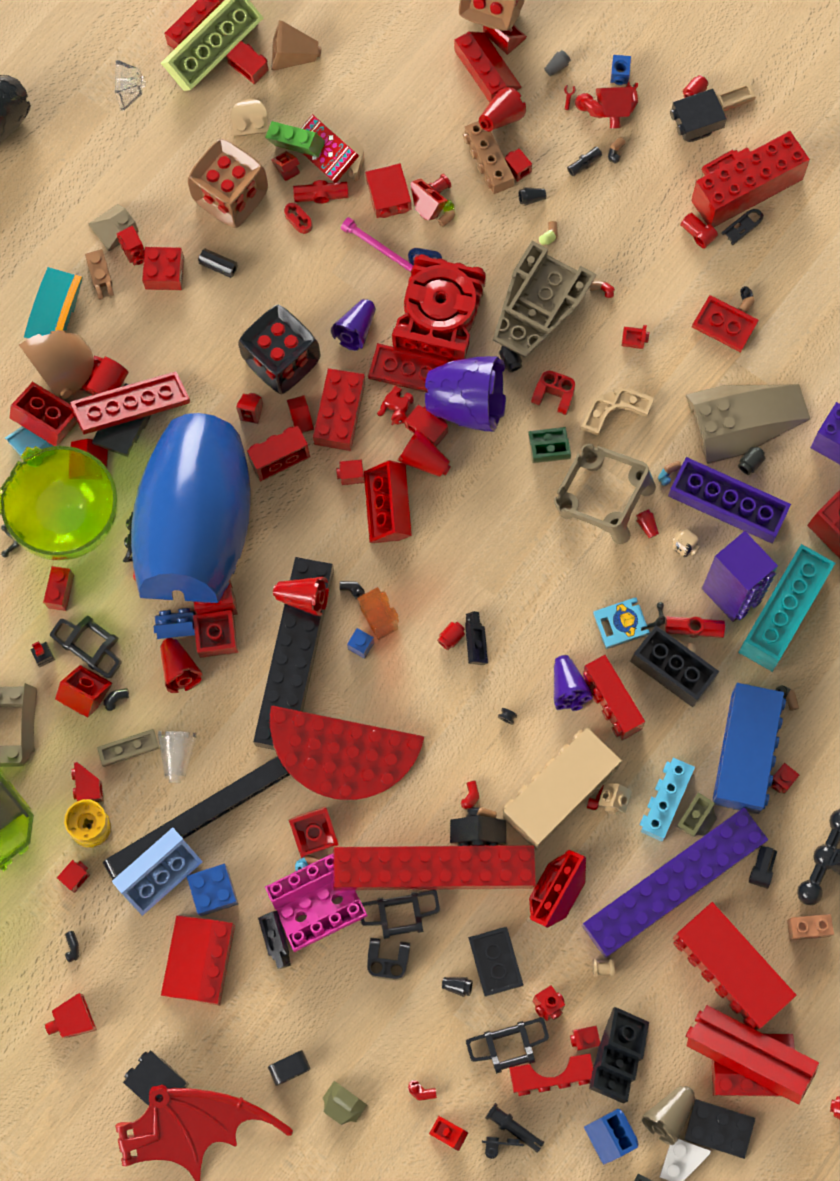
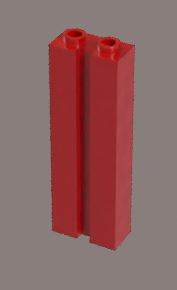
[686,1005,819,1105]

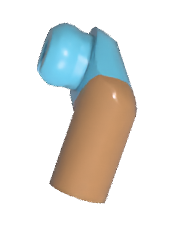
[658,461,681,486]
[295,855,320,871]

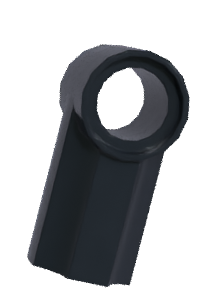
[748,846,777,889]

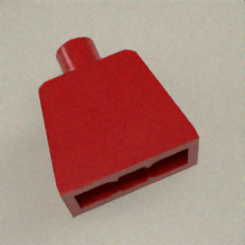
[44,993,97,1038]

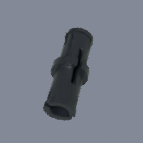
[567,147,602,176]

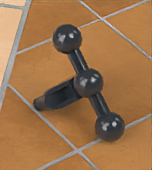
[797,809,840,905]

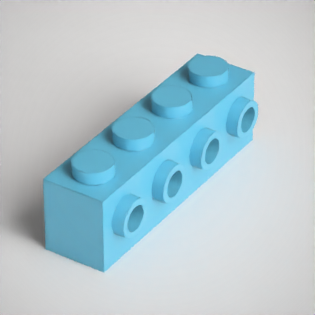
[639,757,695,841]

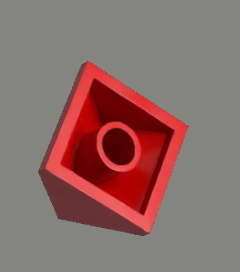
[483,25,527,55]

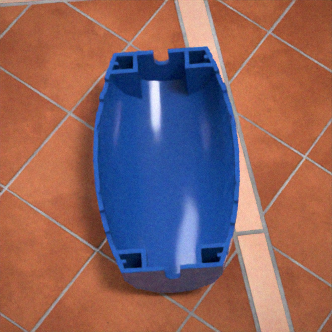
[131,413,251,603]

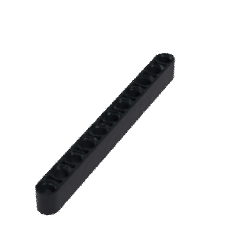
[103,756,290,880]

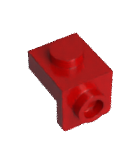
[621,325,650,349]

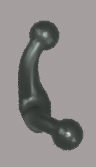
[1,524,23,558]
[642,602,666,630]

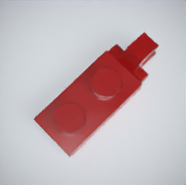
[701,147,750,176]

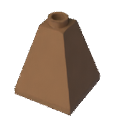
[271,20,322,70]

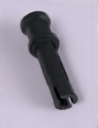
[485,1103,544,1153]

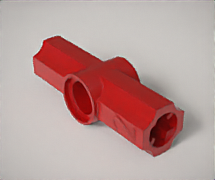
[293,180,349,204]
[665,616,725,638]

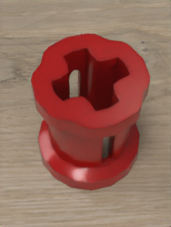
[428,174,452,194]

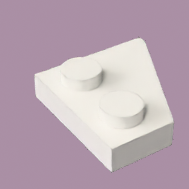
[659,1139,711,1181]

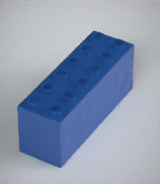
[712,683,786,814]

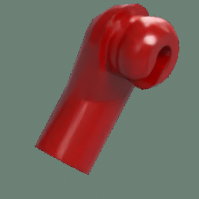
[461,781,480,809]

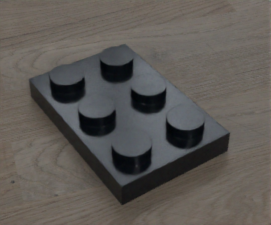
[468,927,524,997]
[684,1099,755,1159]

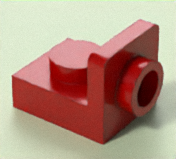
[771,762,800,794]
[570,1025,600,1051]

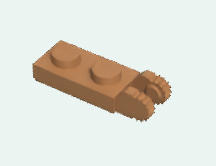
[85,249,114,300]

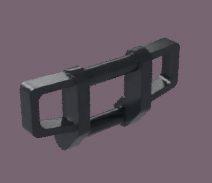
[50,616,122,678]
[361,890,440,939]
[466,1017,549,1074]

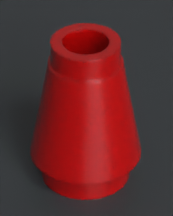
[636,509,659,539]

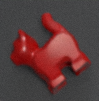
[377,386,414,426]

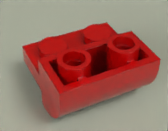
[79,355,129,395]

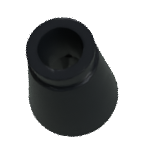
[518,187,546,206]
[442,977,473,997]

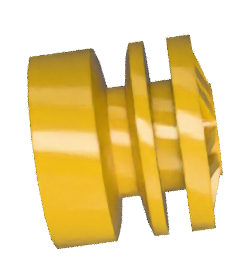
[64,800,111,848]

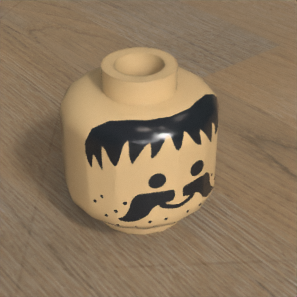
[671,529,700,557]

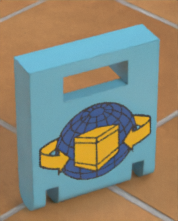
[593,597,650,649]

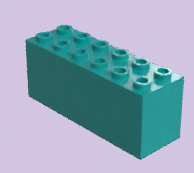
[738,544,835,672]

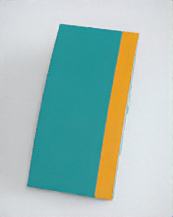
[24,267,83,339]

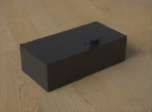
[630,626,719,707]

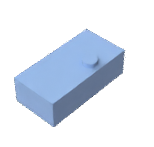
[112,828,203,916]

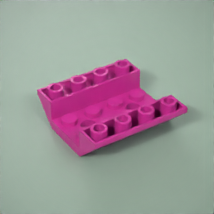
[265,853,368,952]

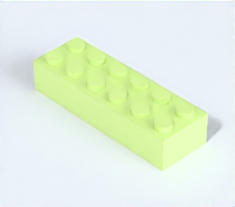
[161,0,264,91]

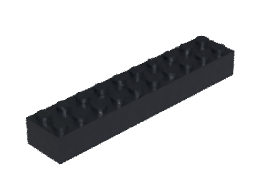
[253,557,334,750]

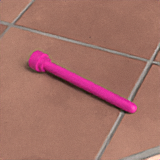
[341,217,414,272]

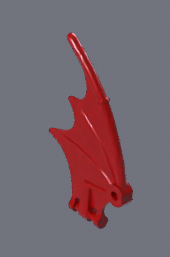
[115,1084,293,1181]

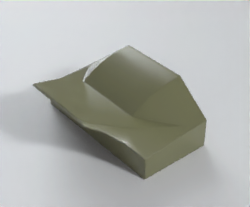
[677,792,717,837]
[323,1081,368,1125]

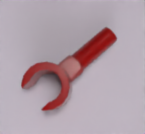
[564,85,576,110]
[587,785,604,810]

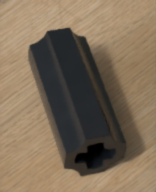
[198,248,238,278]

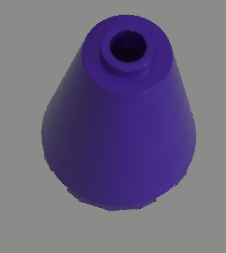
[331,299,376,351]

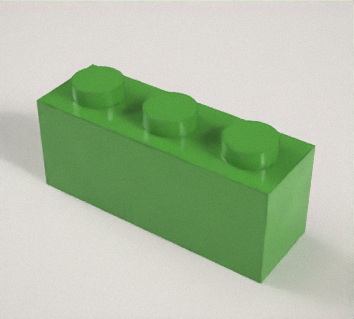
[265,121,325,158]

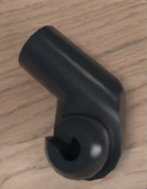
[339,581,365,600]
[103,688,129,711]
[65,931,79,962]

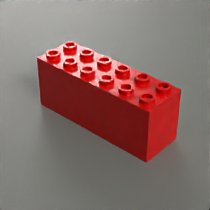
[691,131,810,227]
[673,902,797,1030]

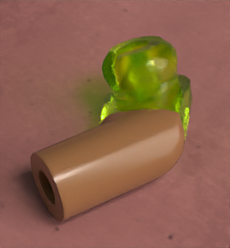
[437,200,455,227]

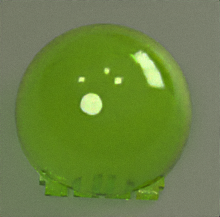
[0,446,118,561]

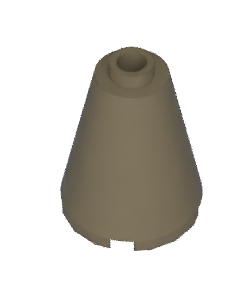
[642,1086,696,1145]

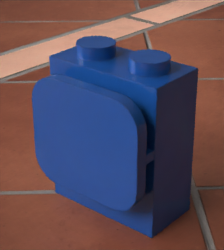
[584,1109,639,1165]

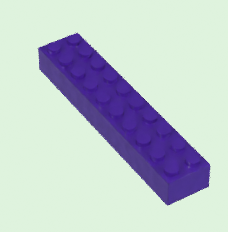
[582,808,768,959]

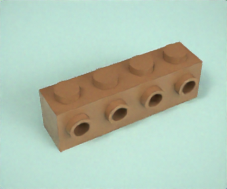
[463,121,514,194]

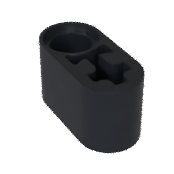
[268,1050,311,1086]

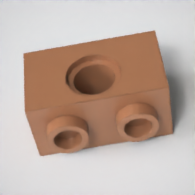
[787,914,834,941]

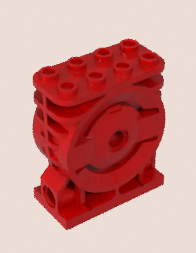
[392,254,486,362]

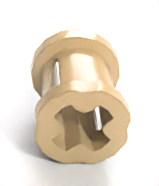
[593,958,615,977]

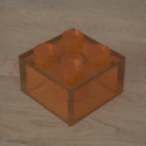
[358,587,399,640]

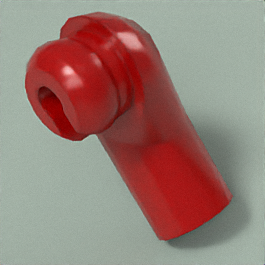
[408,1080,437,1101]

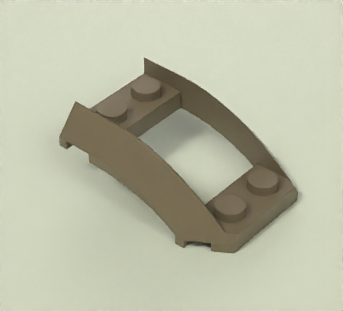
[0,683,37,767]

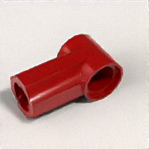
[680,212,718,249]

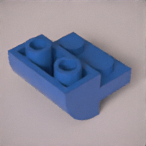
[153,608,195,639]

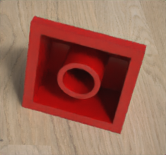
[55,665,112,718]

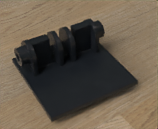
[482,1137,524,1159]

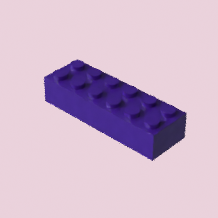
[668,457,791,544]

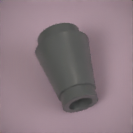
[544,50,571,76]

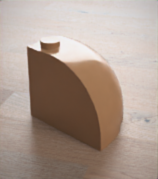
[19,330,94,400]

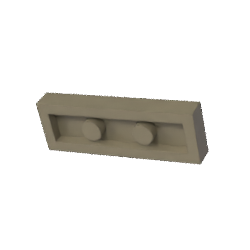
[97,729,160,767]

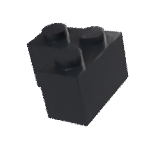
[450,815,506,846]

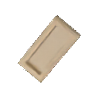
[716,82,756,111]

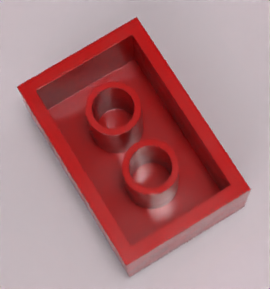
[9,381,78,447]
[247,426,311,482]

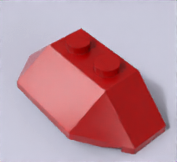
[529,850,586,928]

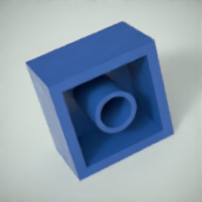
[187,863,239,917]

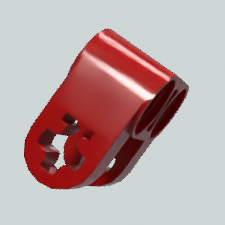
[531,370,575,415]

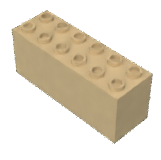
[503,728,622,851]

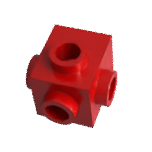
[532,985,565,1021]

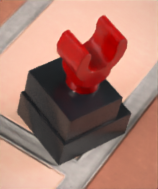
[31,641,55,667]

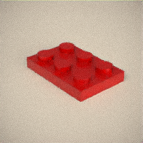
[692,295,759,353]

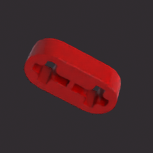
[284,203,312,234]

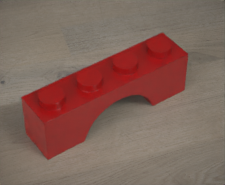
[509,1053,593,1096]

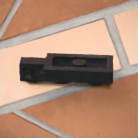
[465,611,488,665]
[258,911,291,969]

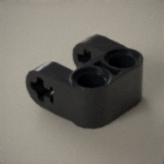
[367,937,411,981]

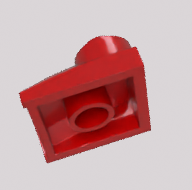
[289,807,339,858]

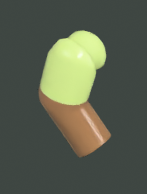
[539,221,558,245]

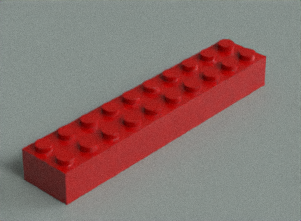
[333,845,536,891]

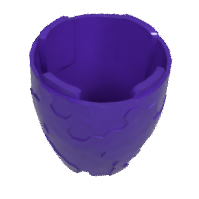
[425,356,506,432]

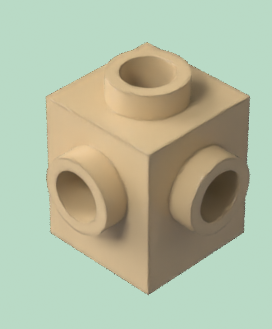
[598,782,632,815]

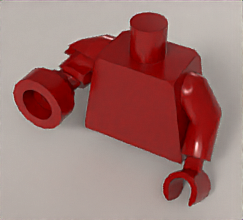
[575,81,638,129]

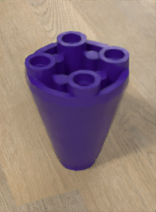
[554,655,593,711]

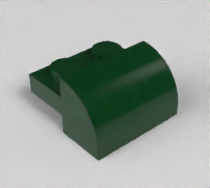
[528,427,571,463]

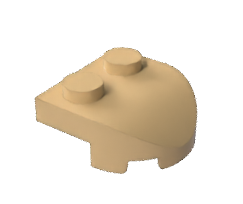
[231,99,269,137]

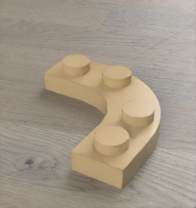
[581,389,654,436]

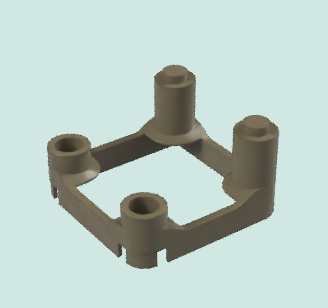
[554,444,656,544]

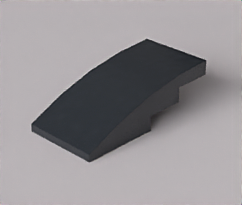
[92,383,151,457]
[589,1007,649,1104]

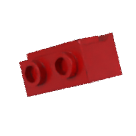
[116,226,145,266]

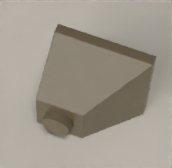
[88,204,139,251]

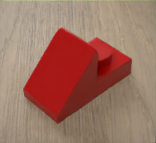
[271,151,300,181]
[429,1116,469,1151]

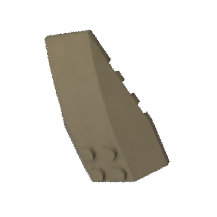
[493,241,597,358]
[686,384,810,464]

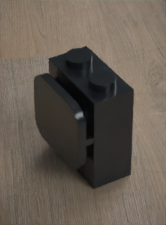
[670,89,727,142]
[123,1050,189,1106]

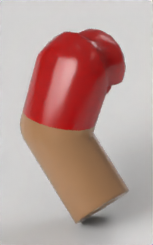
[590,281,615,298]

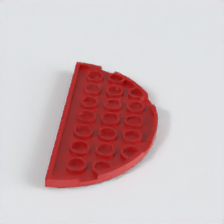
[270,706,425,800]

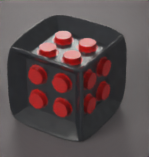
[238,304,321,395]

